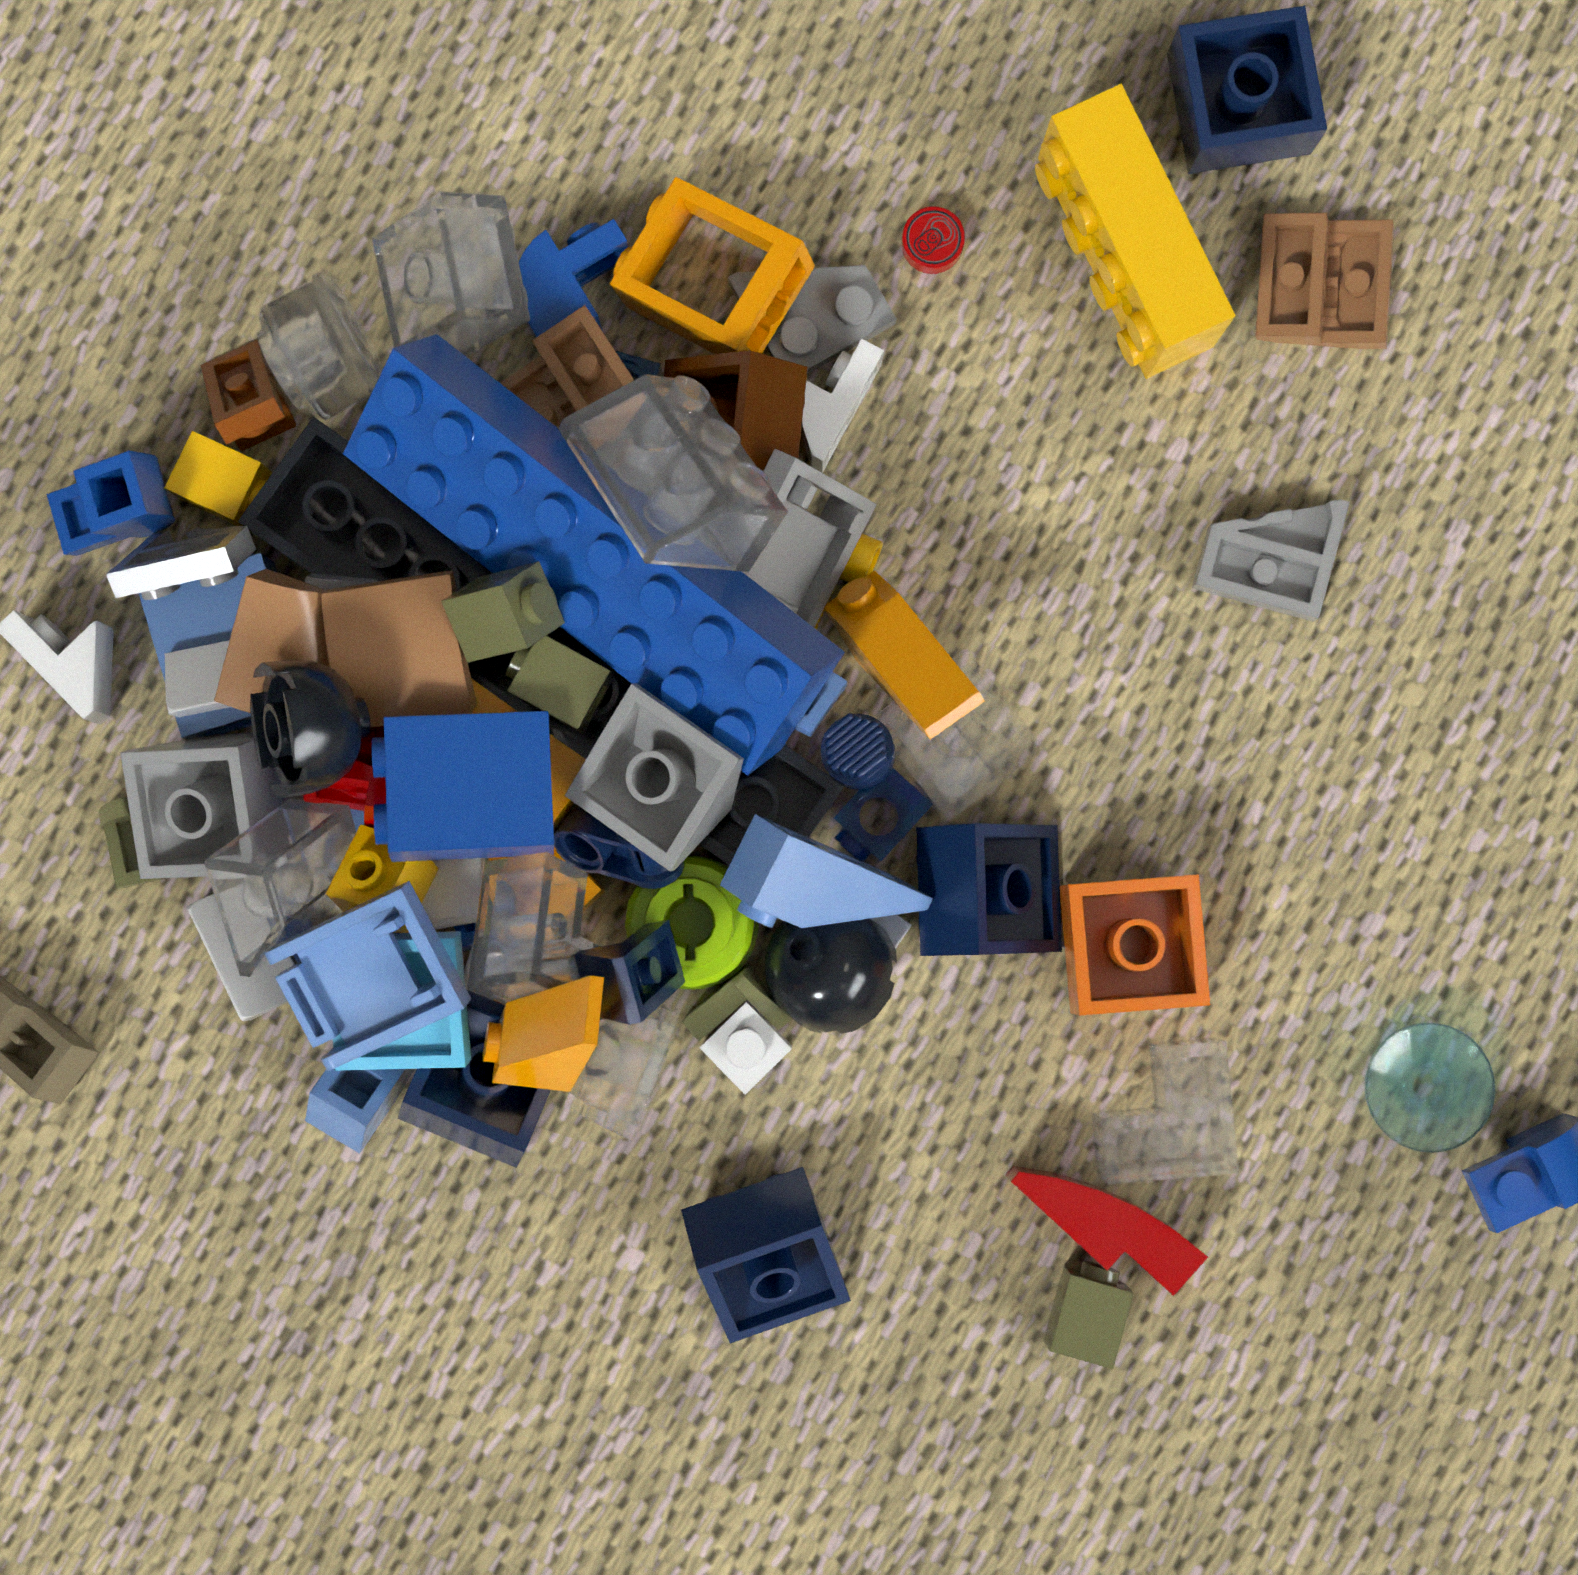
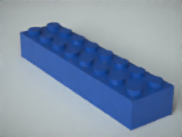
[343,334,845,776]

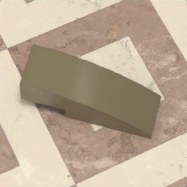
[0,976,99,1104]

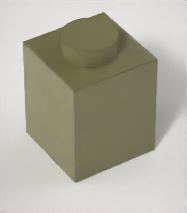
[441,561,565,663]
[506,636,615,734]
[1043,1261,1134,1369]

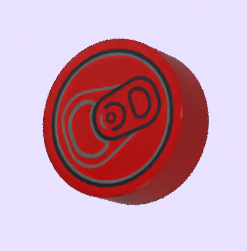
[901,206,965,274]

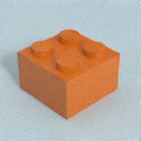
[1059,874,1210,1016]

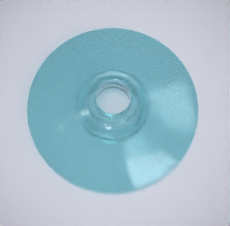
[1365,1023,1495,1153]

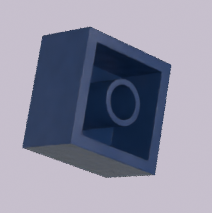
[1167,5,1327,174]

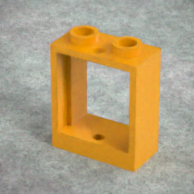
[610,176,815,354]

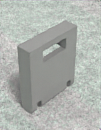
[721,449,877,627]

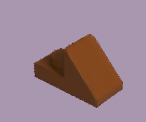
[200,339,296,451]

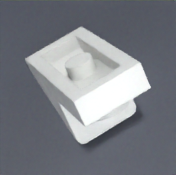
[801,339,884,473]
[0,610,113,725]

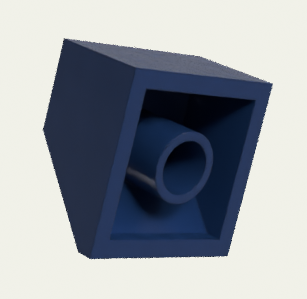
[916,823,1062,956]
[398,990,551,1168]
[681,1167,851,1344]

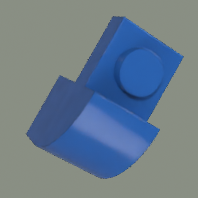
[515,219,628,338]
[46,451,175,556]
[1461,1113,1578,1233]

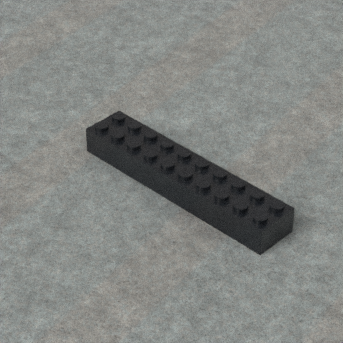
[238,416,844,866]

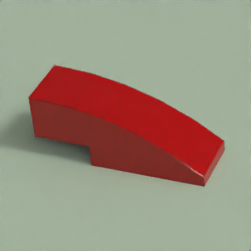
[1005,1166,1208,1296]

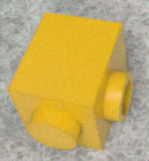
[325,824,439,933]

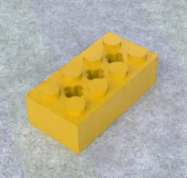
[1035,83,1236,379]

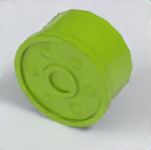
[625,856,759,990]

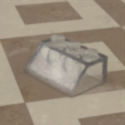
[558,374,788,572]

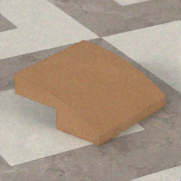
[1255,212,1394,349]
[501,305,644,456]
[321,570,477,728]

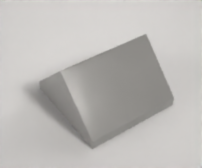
[564,683,744,871]

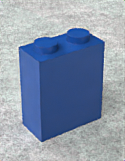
[372,711,554,862]

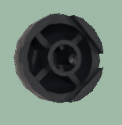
[250,659,370,798]
[765,918,897,1034]

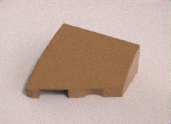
[214,569,330,713]

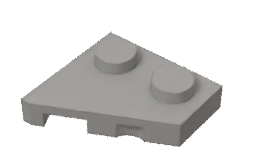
[106,525,256,600]

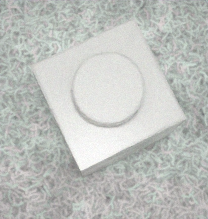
[700,1000,792,1095]

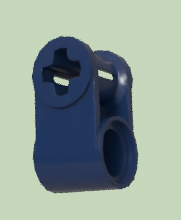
[554,805,685,889]

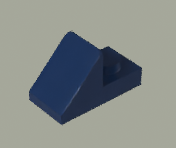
[575,920,685,1025]

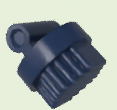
[821,713,895,790]

